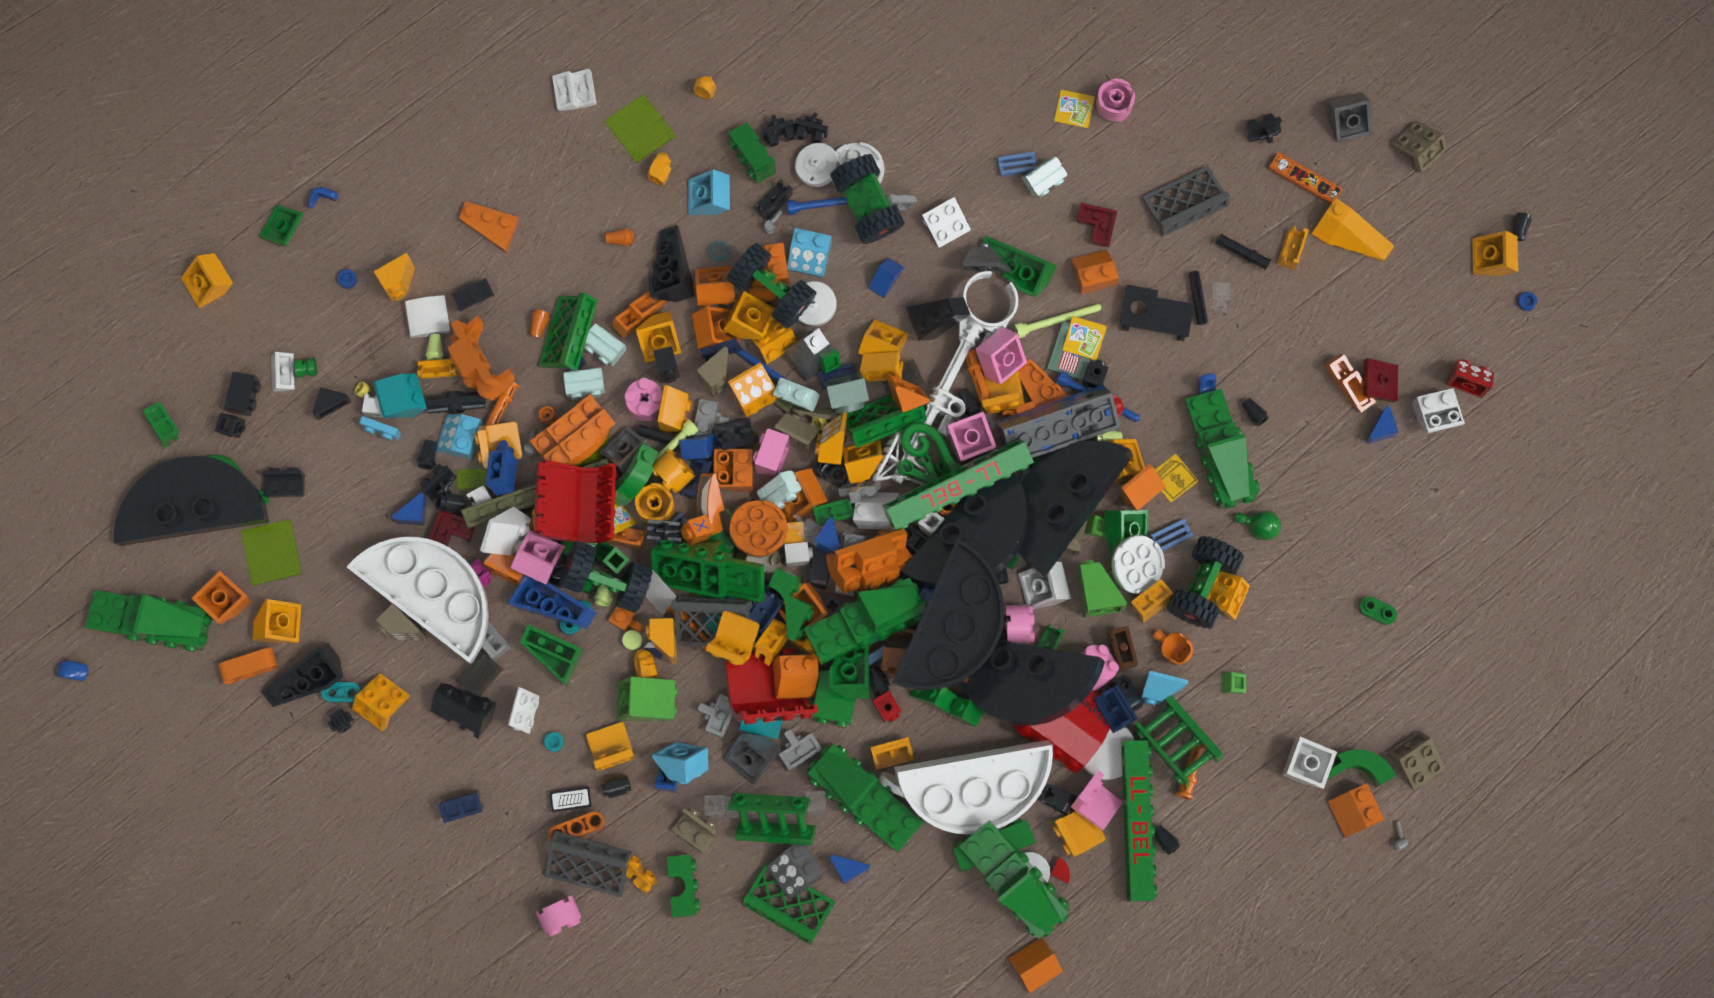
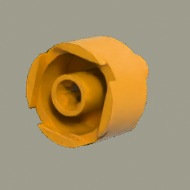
[652,449,695,493]
[635,483,675,524]

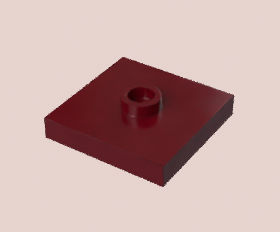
[1363,358,1398,403]

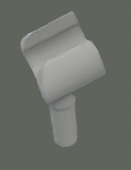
[764,210,782,235]
[524,429,536,456]
[1394,822,1408,851]

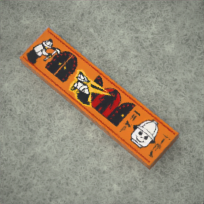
[1268,152,1343,205]

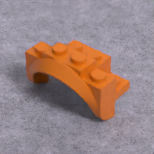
[448,315,515,401]
[530,394,615,465]
[826,529,913,594]

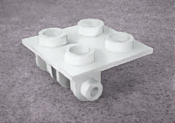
[922,197,971,248]
[508,687,540,734]

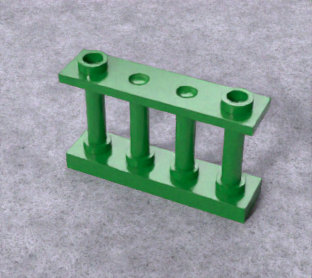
[1135,695,1223,788]
[728,793,817,845]

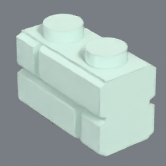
[1022,156,1067,197]
[584,323,627,367]
[563,367,605,400]
[773,378,820,412]
[757,470,802,509]

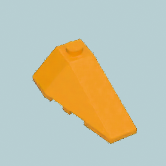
[1311,198,1394,261]

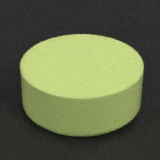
[622,630,642,650]

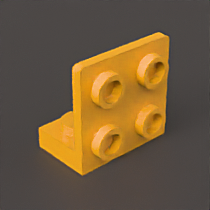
[1207,571,1250,620]
[352,673,410,732]
[586,722,636,772]

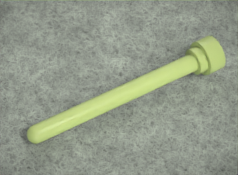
[1014,304,1101,339]
[654,419,699,462]

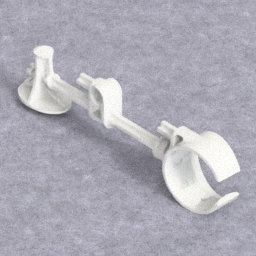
[872,271,1018,486]

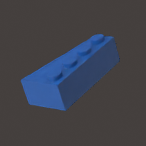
[508,575,597,629]

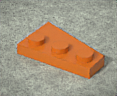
[459,201,519,253]
[1018,359,1070,408]

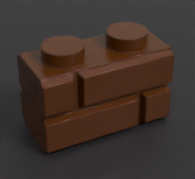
[1107,626,1138,671]

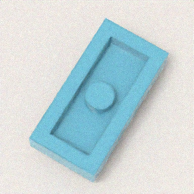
[359,416,401,441]

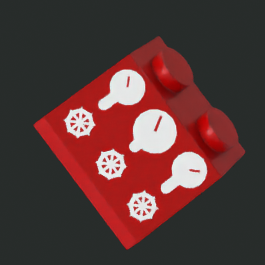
[1446,359,1494,398]

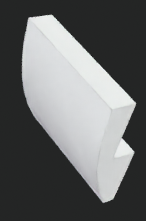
[552,68,597,111]
[405,295,450,338]

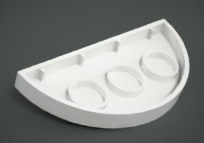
[347,537,489,664]
[894,740,1053,834]

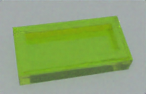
[457,469,490,490]

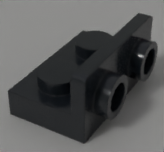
[713,417,759,451]
[262,467,305,498]

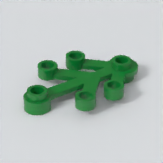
[897,454,948,491]

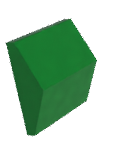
[259,205,304,247]

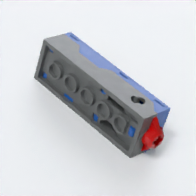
[996,385,1124,458]

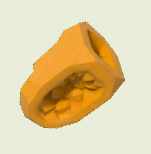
[693,76,716,100]
[647,152,671,186]
[634,649,658,678]

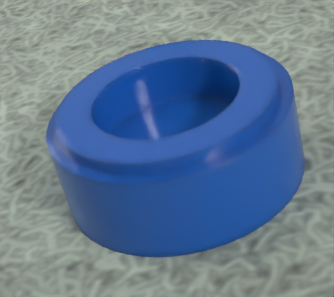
[337,269,357,289]
[1517,292,1537,311]

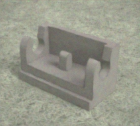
[482,620,511,662]

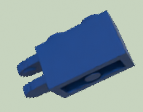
[485,440,518,496]

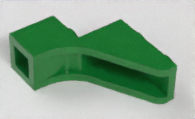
[768,568,814,641]
[909,688,984,727]

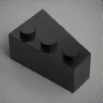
[905,297,971,341]
[430,683,496,739]

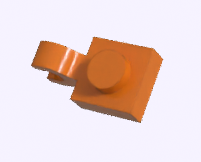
[1002,401,1036,417]
[608,607,644,633]

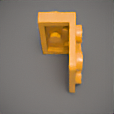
[751,318,797,364]
[982,371,1025,414]
[475,421,523,468]
[706,611,759,665]
[1052,811,1106,858]

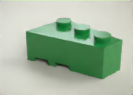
[727,122,776,184]
[520,624,584,687]

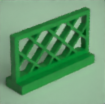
[538,293,598,371]
[846,394,927,448]
[742,862,835,945]

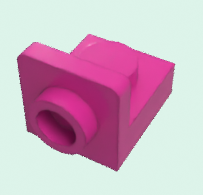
[470,558,493,587]

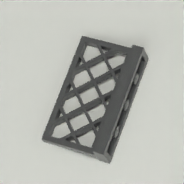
[1142,166,1230,237]
[671,596,752,646]
[545,831,632,897]

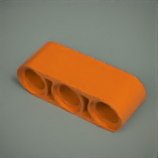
[218,648,278,684]
[548,811,606,840]

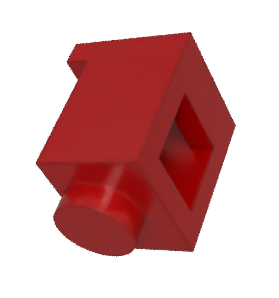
[872,691,902,723]

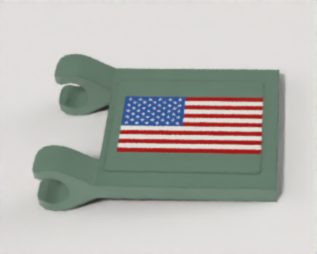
[1047,321,1090,381]

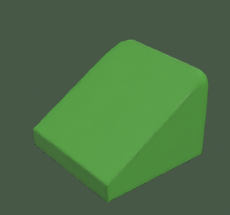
[1084,514,1107,538]
[1222,672,1246,694]

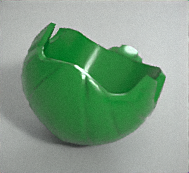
[1235,511,1281,541]

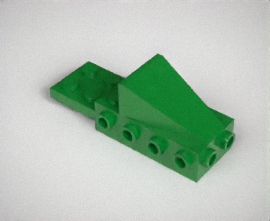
[1184,389,1260,509]
[651,540,765,603]
[804,578,927,664]
[85,590,212,652]
[808,744,923,853]
[959,819,1070,939]

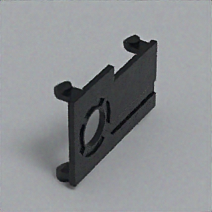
[1120,285,1194,342]

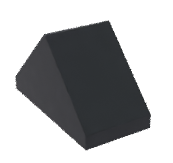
[312,387,352,420]

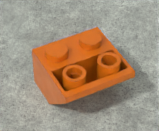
[714,449,753,492]

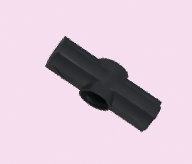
[426,391,486,414]

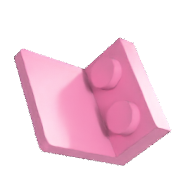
[1071,770,1123,830]

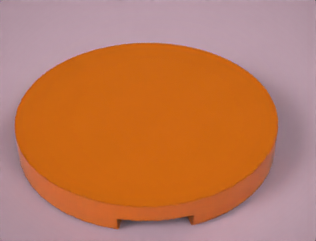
[730,500,788,557]

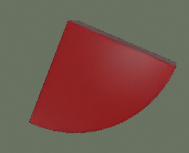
[1050,857,1070,884]

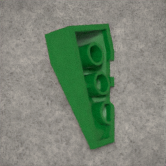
[982,235,1057,298]
[1105,510,1148,588]
[829,647,870,699]

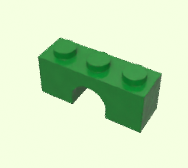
[666,854,700,919]

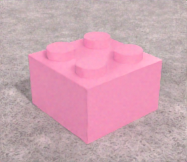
[976,327,1027,385]
[945,412,997,462]
[752,428,790,479]
[511,530,565,584]

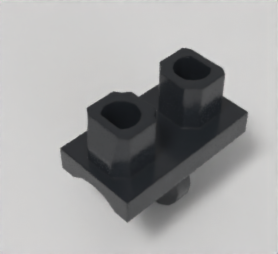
[795,112,828,143]
[1247,113,1282,144]
[761,114,795,147]
[420,464,457,501]
[646,519,683,542]

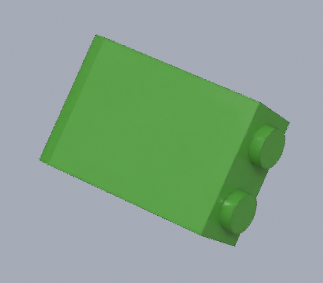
[1077,560,1127,618]
[616,677,678,722]

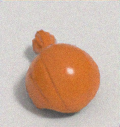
[1152,629,1194,665]

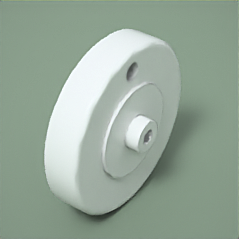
[795,143,840,187]
[798,281,837,327]

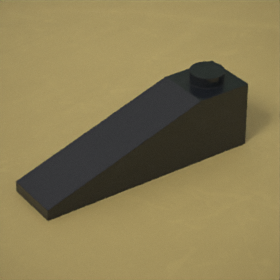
[649,225,694,302]
[261,643,344,707]

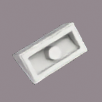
[271,352,295,392]

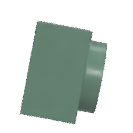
[823,373,869,413]

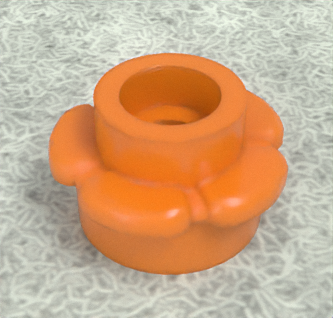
[538,406,557,424]

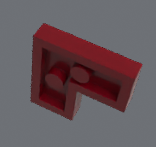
[1077,202,1117,248]
[428,511,476,547]

